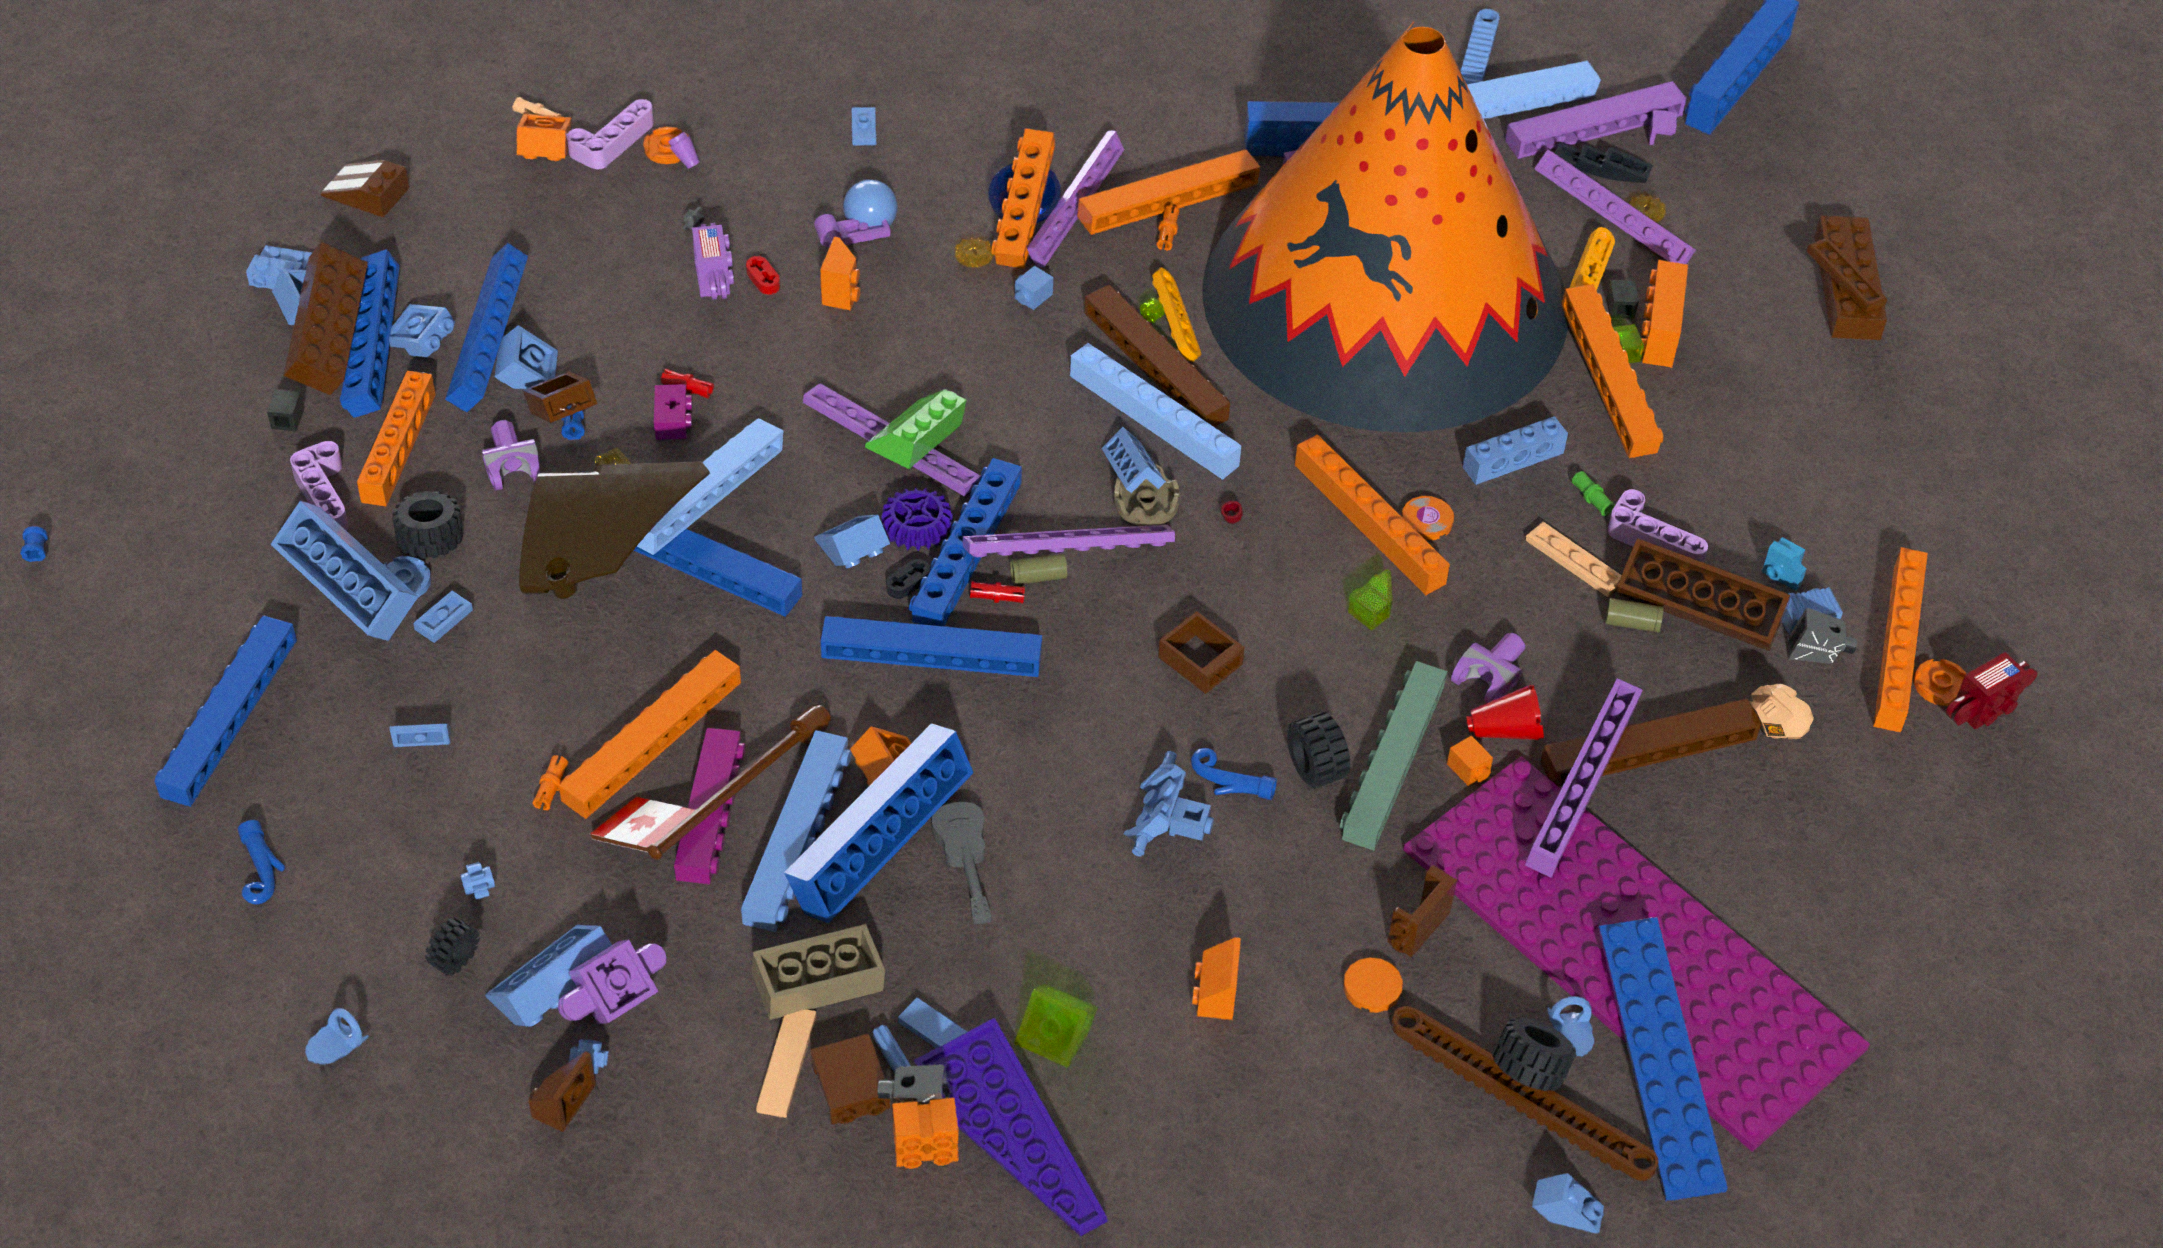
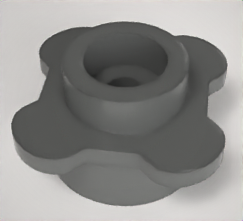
[682,207,705,231]

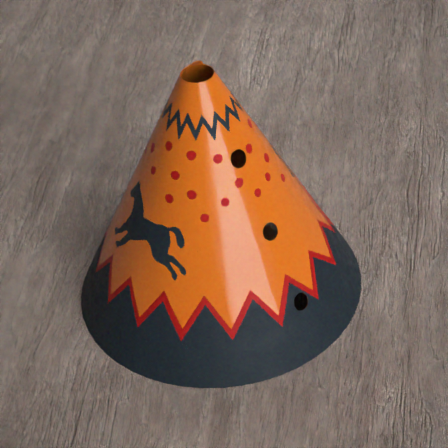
[1203,22,1568,432]

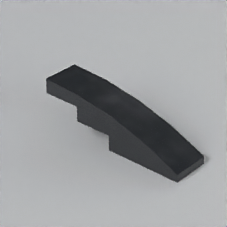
[1555,142,1653,183]

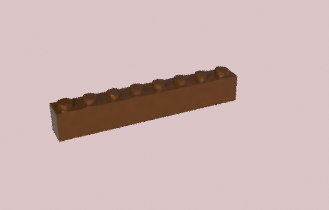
[1084,285,1230,427]
[1540,698,1762,786]

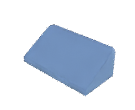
[390,724,451,747]

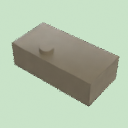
[752,924,885,1020]

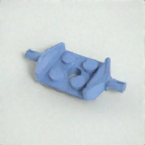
[1124,751,1186,856]

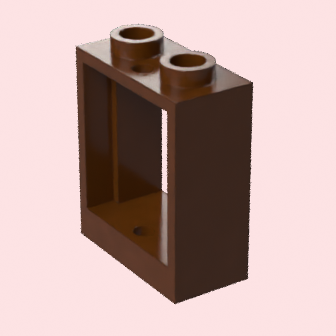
[523,372,597,423]
[1158,612,1245,694]

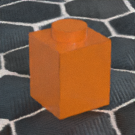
[1447,736,1493,786]

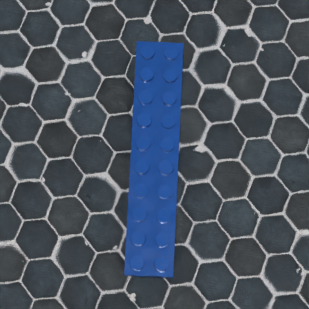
[1599,917,1727,1201]

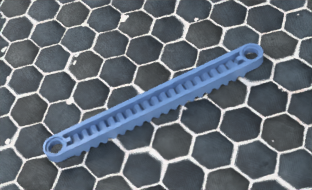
[1460,9,1499,85]

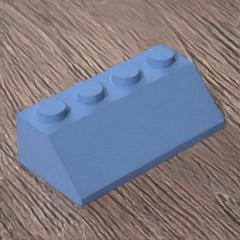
[485,925,612,1027]

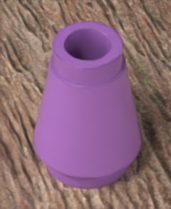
[668,132,700,169]

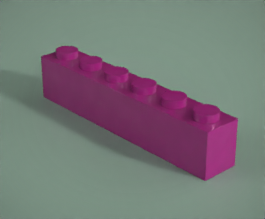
[674,728,746,884]

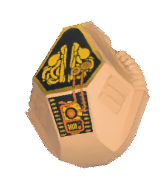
[1749,684,1814,739]

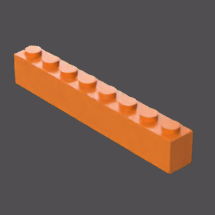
[1077,150,1260,235]
[1562,284,1663,458]
[1295,434,1450,595]
[1873,547,1928,733]
[559,650,741,819]

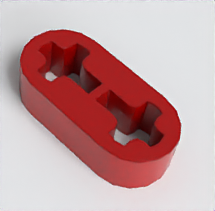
[746,256,780,295]

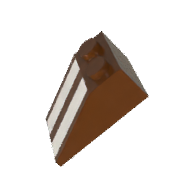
[321,160,409,218]

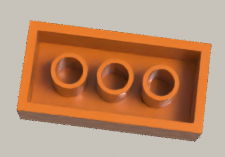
[1639,260,1688,367]

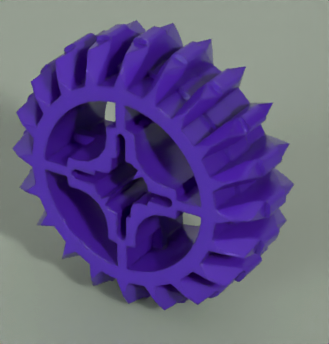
[881,486,953,551]

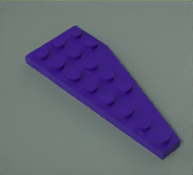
[914,1018,1108,1236]

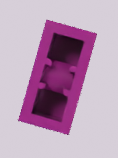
[654,384,692,440]

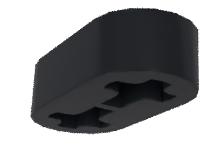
[886,559,930,599]

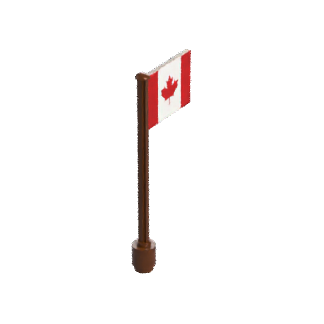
[590,705,831,860]

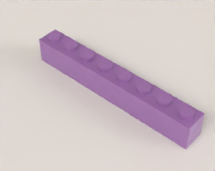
[1505,81,1686,159]
[1525,678,1643,877]

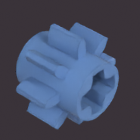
[460,862,495,900]
[569,1040,608,1074]

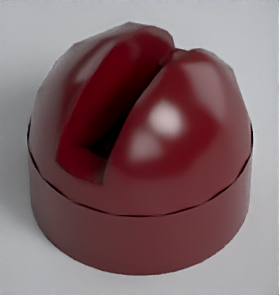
[1221,501,1243,524]

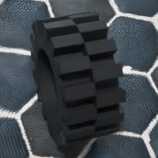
[425,917,480,976]

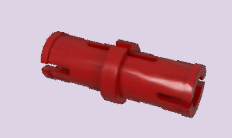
[661,368,714,399]
[970,581,1025,603]

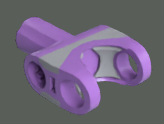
[482,420,540,491]
[1451,633,1525,703]

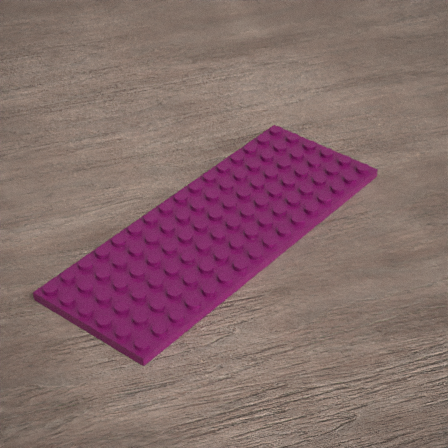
[1403,756,1870,1152]

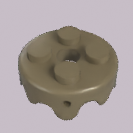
[1114,465,1180,526]

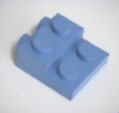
[246,245,312,289]
[389,304,455,357]

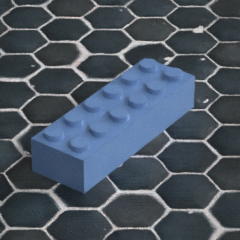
[271,501,418,641]

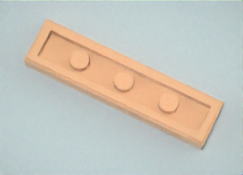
[1526,522,1621,597]
[757,1009,816,1118]

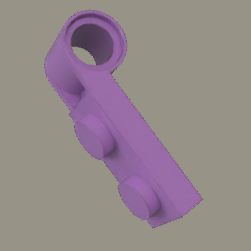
[814,214,890,247]

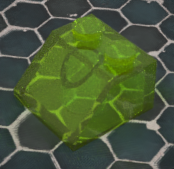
[1014,984,1098,1068]

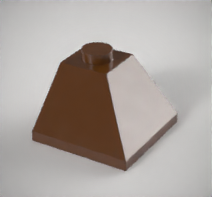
[528,1051,596,1132]

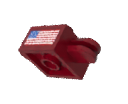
[1946,652,2038,730]

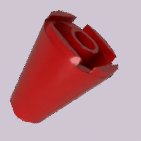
[1466,685,1544,740]

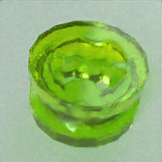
[1140,298,1164,323]

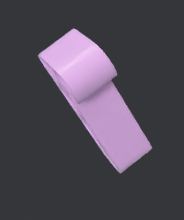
[567,99,654,169]
[290,441,349,531]
[1608,489,1708,563]

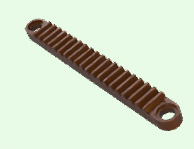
[1392,1006,1659,1181]

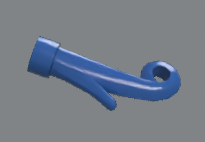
[1191,748,1277,800]
[238,820,285,905]

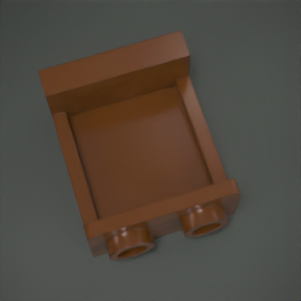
[1388,865,1457,958]
[810,1034,890,1125]

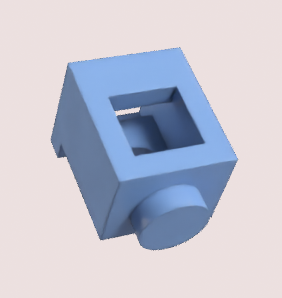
[1169,797,1214,841]

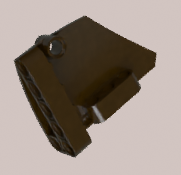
[519,462,710,599]

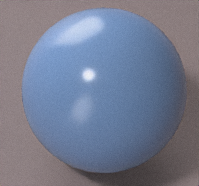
[843,179,898,226]

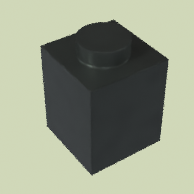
[1607,281,1639,318]
[267,389,304,431]

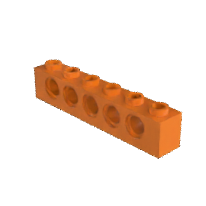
[992,128,1055,269]
[357,370,436,507]

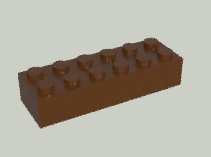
[1815,216,1887,340]
[283,242,368,395]
[1617,538,1790,651]

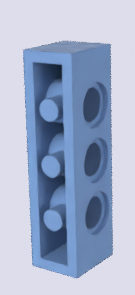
[1463,416,1568,485]

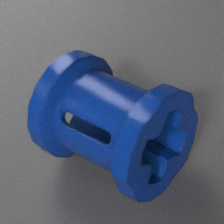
[561,406,585,440]
[20,526,48,562]

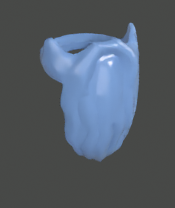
[1548,997,1594,1057]
[305,1008,369,1064]

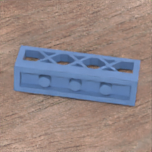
[1101,427,1166,493]

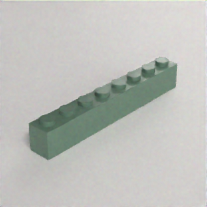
[1340,661,1447,851]

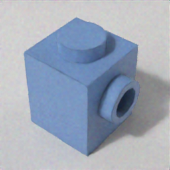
[1015,266,1053,310]

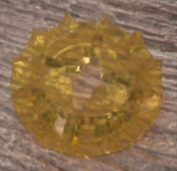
[1628,194,1666,223]
[955,237,994,267]

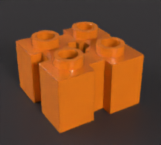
[892,1098,958,1169]

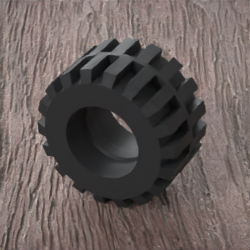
[392,491,463,559]
[1287,711,1350,789]
[1492,1017,1577,1091]

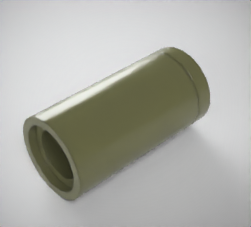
[1010,552,1067,585]
[1605,598,1663,633]

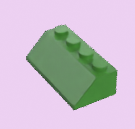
[865,389,966,469]

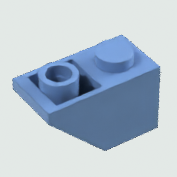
[1532,1173,1604,1233]

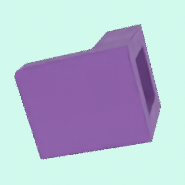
[1649,110,1677,145]

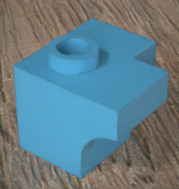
[1762,537,1807,591]

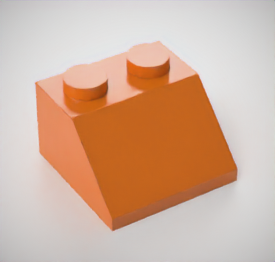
[517,114,571,161]
[820,236,860,310]
[850,726,911,786]
[1192,937,1241,1020]

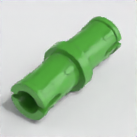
[1572,471,1615,516]

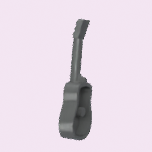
[932,802,991,925]

